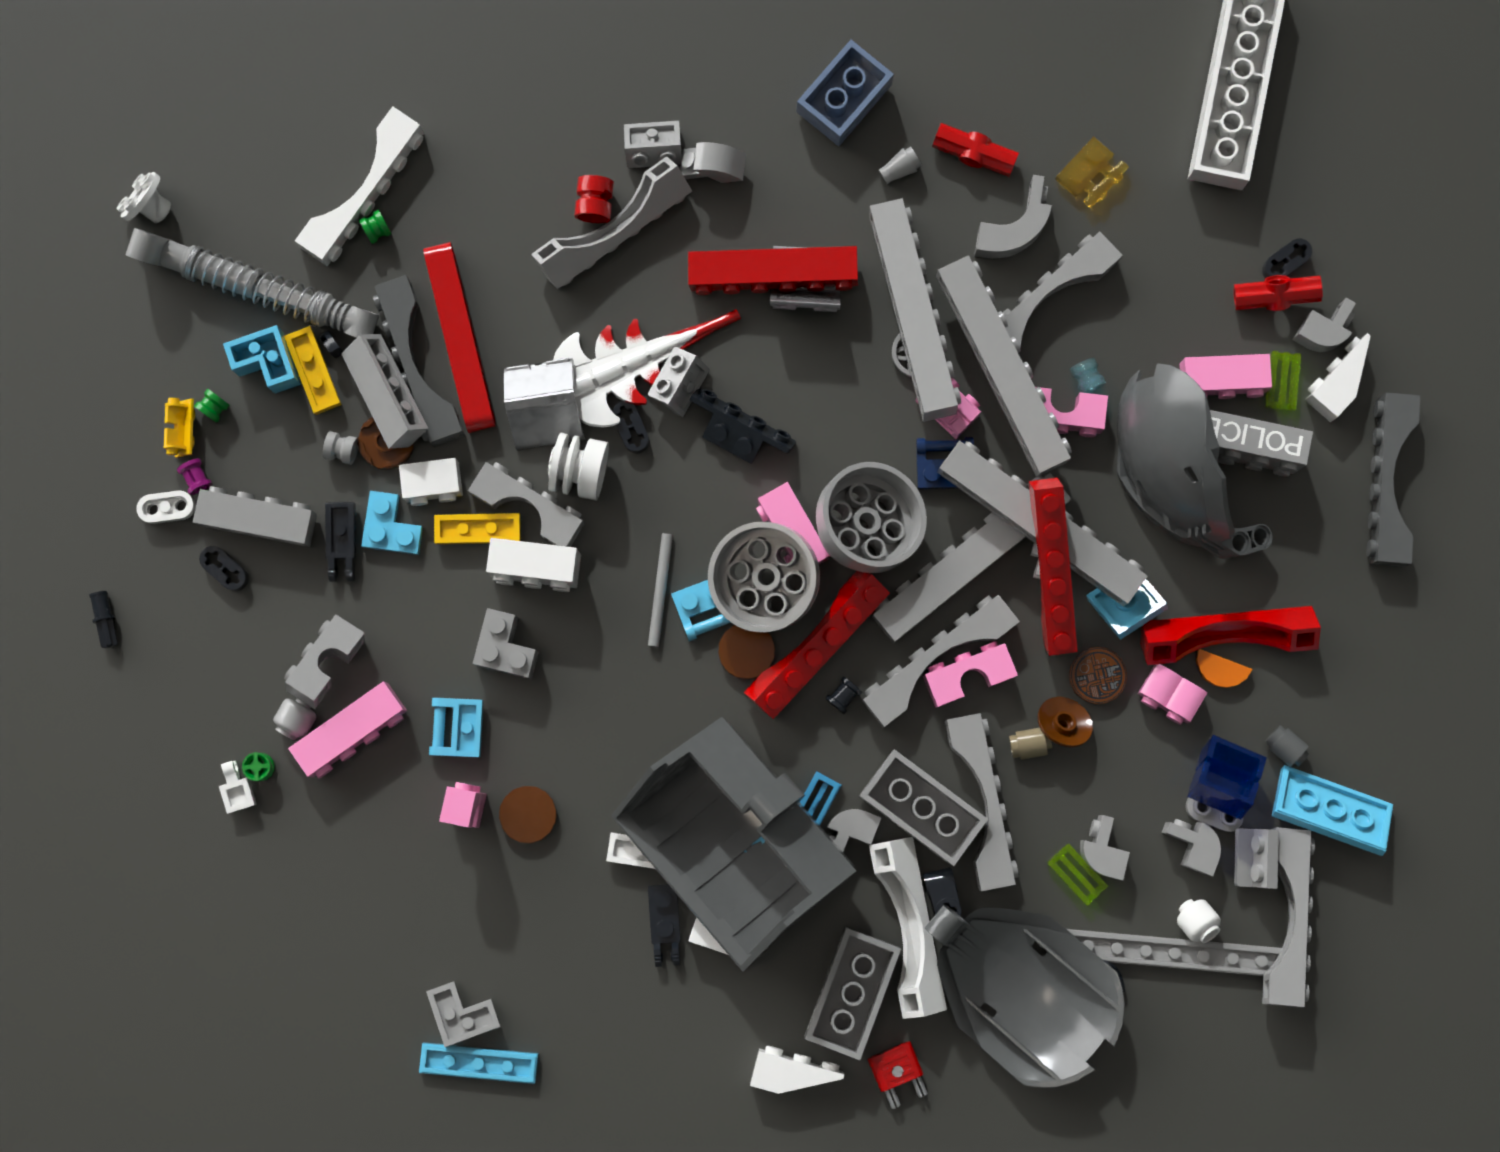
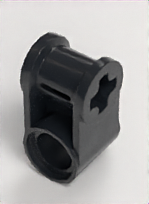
[923,867,961,916]

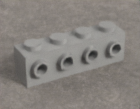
[342,334,429,449]
[193,486,317,547]

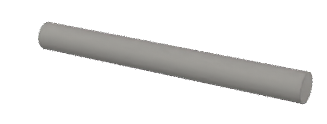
[648,533,673,647]

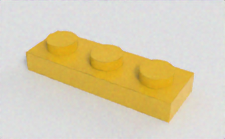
[284,326,342,415]
[434,513,521,545]

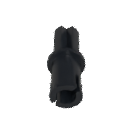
[89,591,118,649]

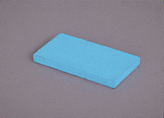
[1272,765,1393,856]

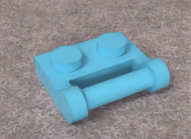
[671,580,731,641]
[429,698,484,758]

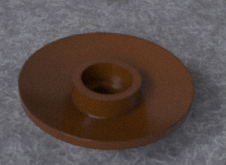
[1037,697,1093,747]

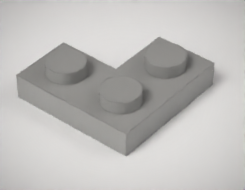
[426,981,501,1047]

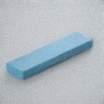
[419,1043,539,1084]

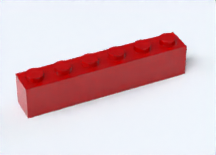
[688,246,858,295]

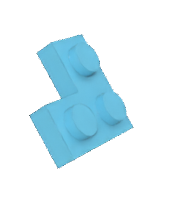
[361,491,423,555]

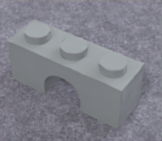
[284,615,365,709]

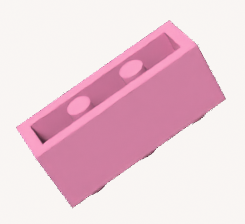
[1180,354,1272,399]
[756,482,830,564]

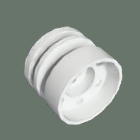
[548,433,609,501]

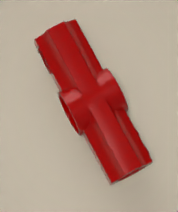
[932,123,1019,177]
[1233,275,1323,311]

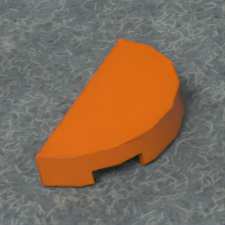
[1195,649,1253,688]

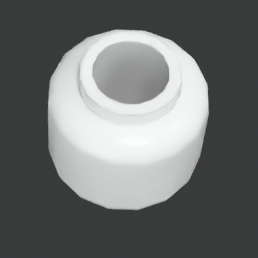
[1177,899,1221,943]

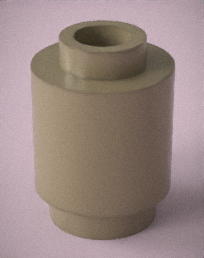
[1009,727,1052,760]

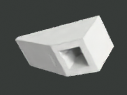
[1305,333,1371,422]
[750,1046,844,1094]

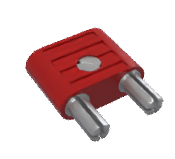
[868,1041,928,1109]

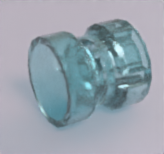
[1069,358,1106,393]

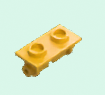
[163,398,195,458]

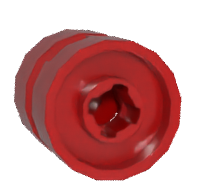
[574,175,614,224]

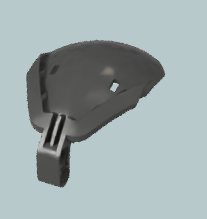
[1117,363,1273,559]
[925,905,1125,1088]

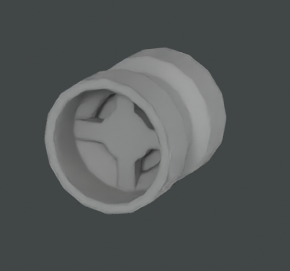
[322,431,358,465]

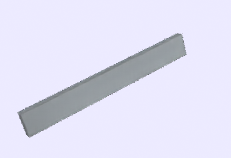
[1067,929,1282,976]

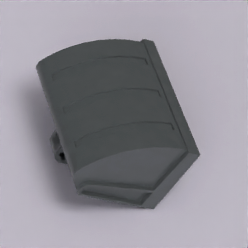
[611,717,856,972]

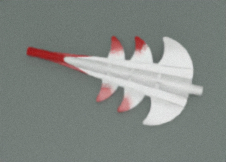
[553,309,741,428]

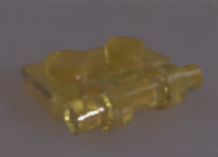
[1056,136,1129,208]

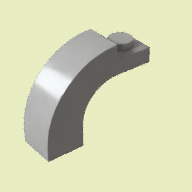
[974,175,1052,259]

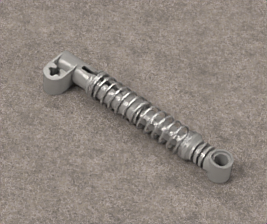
[125,228,380,338]

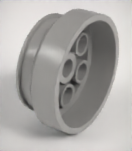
[816,462,927,573]
[708,522,820,632]

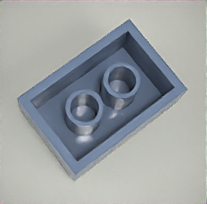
[796,40,894,147]

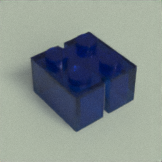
[1187,735,1267,820]

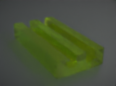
[1266,351,1301,410]
[1047,843,1108,906]

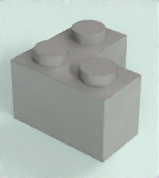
[473,608,539,680]

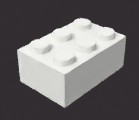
[486,538,581,592]

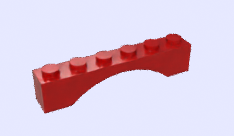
[1029,478,1078,656]
[744,571,890,719]
[1140,606,1321,665]

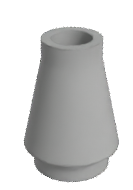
[879,146,922,184]

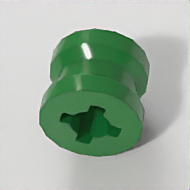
[359,209,392,245]
[194,388,230,423]
[242,752,275,781]

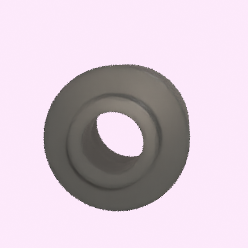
[1265,725,1309,767]

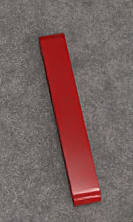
[423,242,496,433]

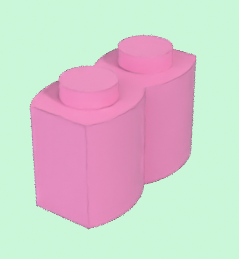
[1138,664,1208,725]

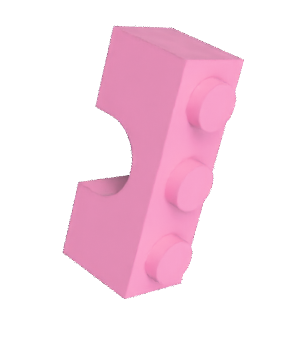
[1035,387,1108,437]
[923,641,1018,708]
[439,782,487,828]

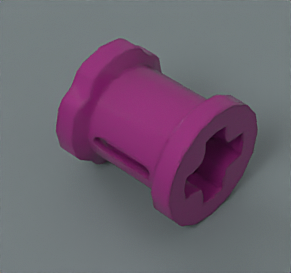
[177,458,213,495]

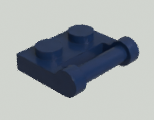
[916,437,974,490]

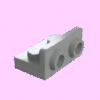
[624,121,682,168]
[648,347,710,417]
[1234,828,1279,889]

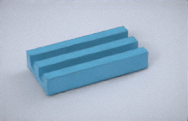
[800,771,841,825]

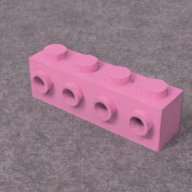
[288,681,407,779]

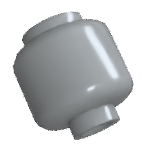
[273,698,317,741]

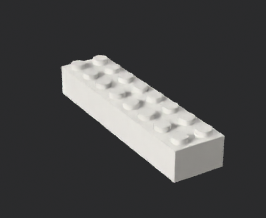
[1188,0,1285,190]

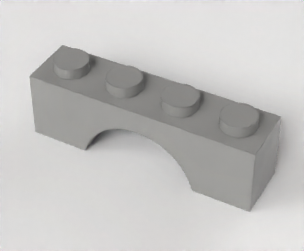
[468,462,585,547]

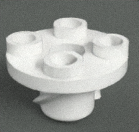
[117,172,171,223]

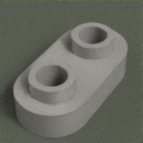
[1185,792,1243,832]

